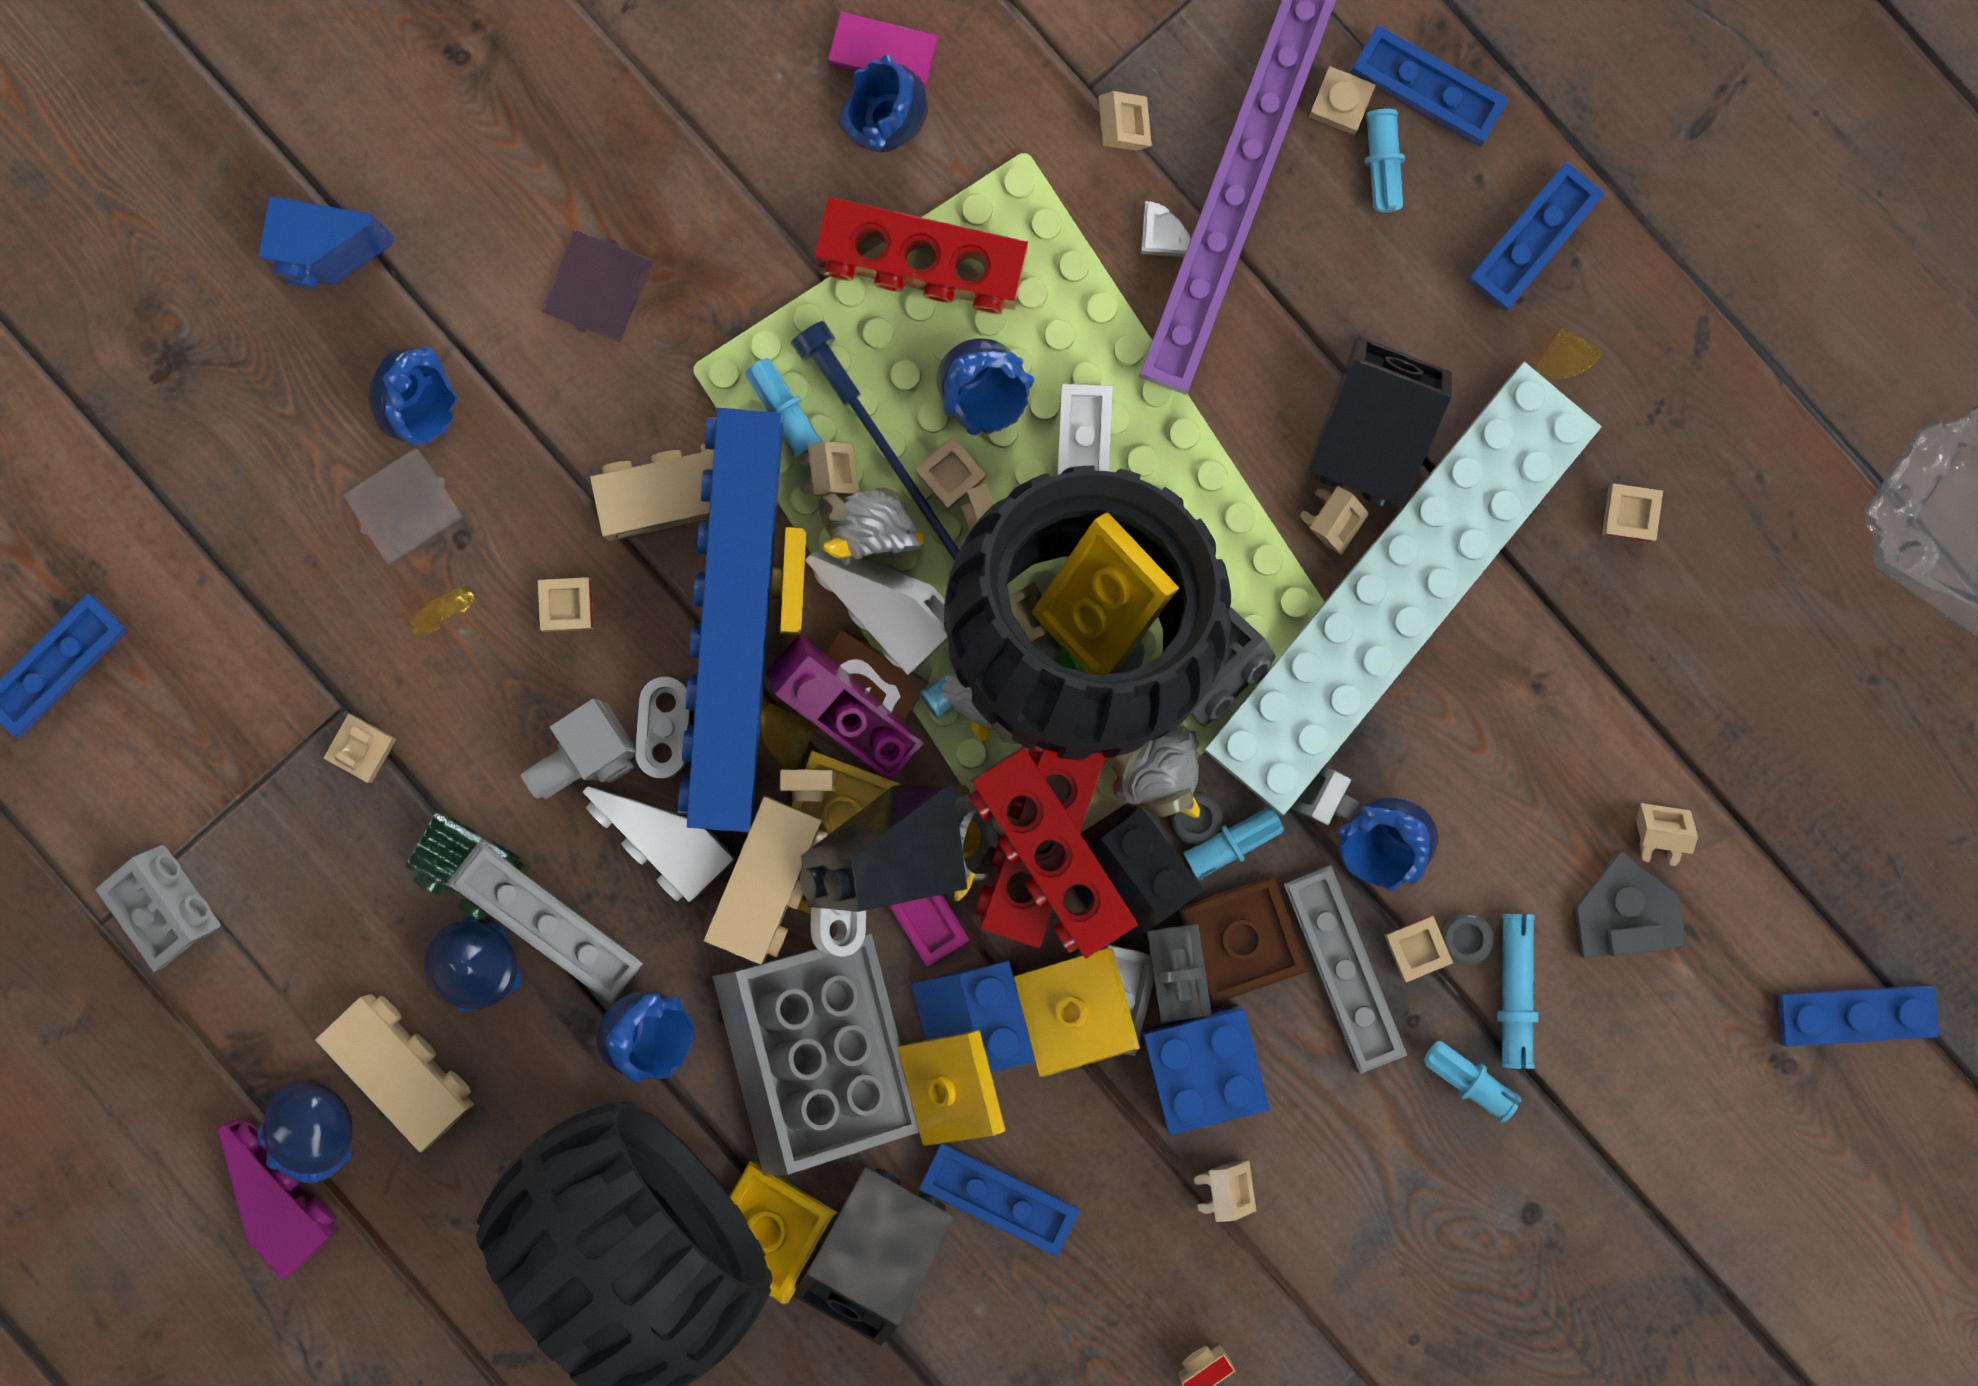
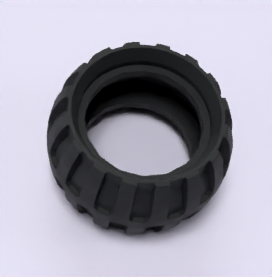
[944,465,1231,760]
[476,1100,773,1386]

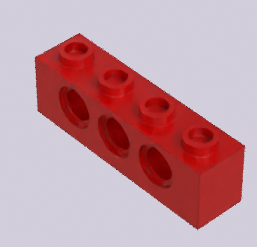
[814,197,1028,314]
[968,746,1138,959]
[974,746,1106,949]

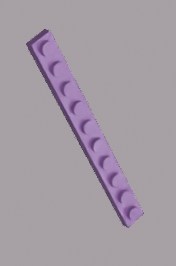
[1139,0,1336,395]

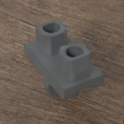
[1147,924,1212,1023]

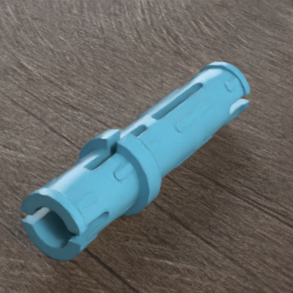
[1497,914,1539,1069]

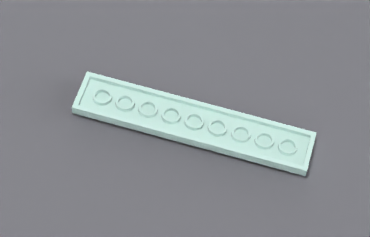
[1203,362,1602,815]

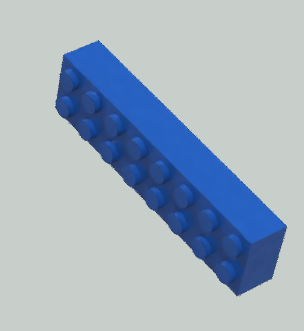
[678,408,784,832]

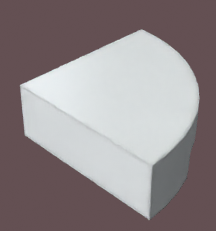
[1141,201,1191,257]

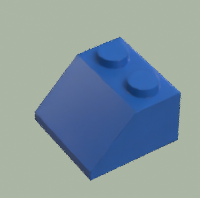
[258,196,394,290]
[911,958,1035,1073]

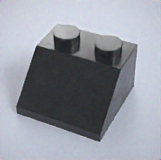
[1072,807,1203,947]

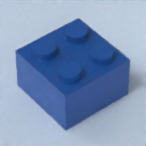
[1142,1005,1270,1136]

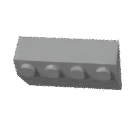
[712,934,919,1175]

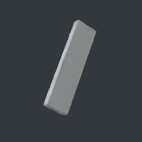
[448,841,643,1004]
[1283,865,1407,1074]

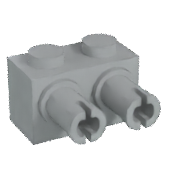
[520,698,636,799]

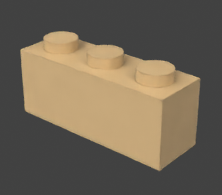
[590,444,714,541]
[704,796,828,965]
[315,994,475,1153]

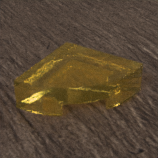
[1535,327,1604,380]
[407,584,476,638]
[761,703,815,770]

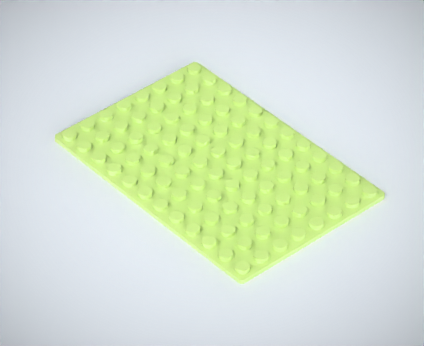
[694,153,1324,852]

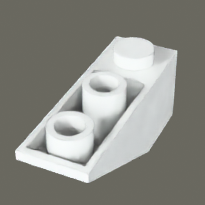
[805,548,948,675]
[583,787,738,902]

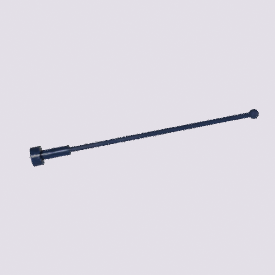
[791,321,959,561]

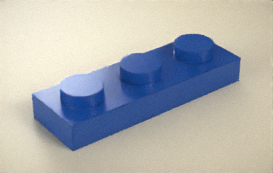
[1350,25,1509,147]
[1467,162,1605,312]
[0,593,129,738]
[1777,985,1939,1047]
[919,1143,1080,1257]

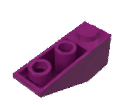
[766,634,923,780]
[218,1119,340,1281]

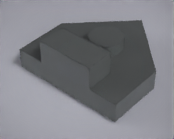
[1574,851,1685,958]

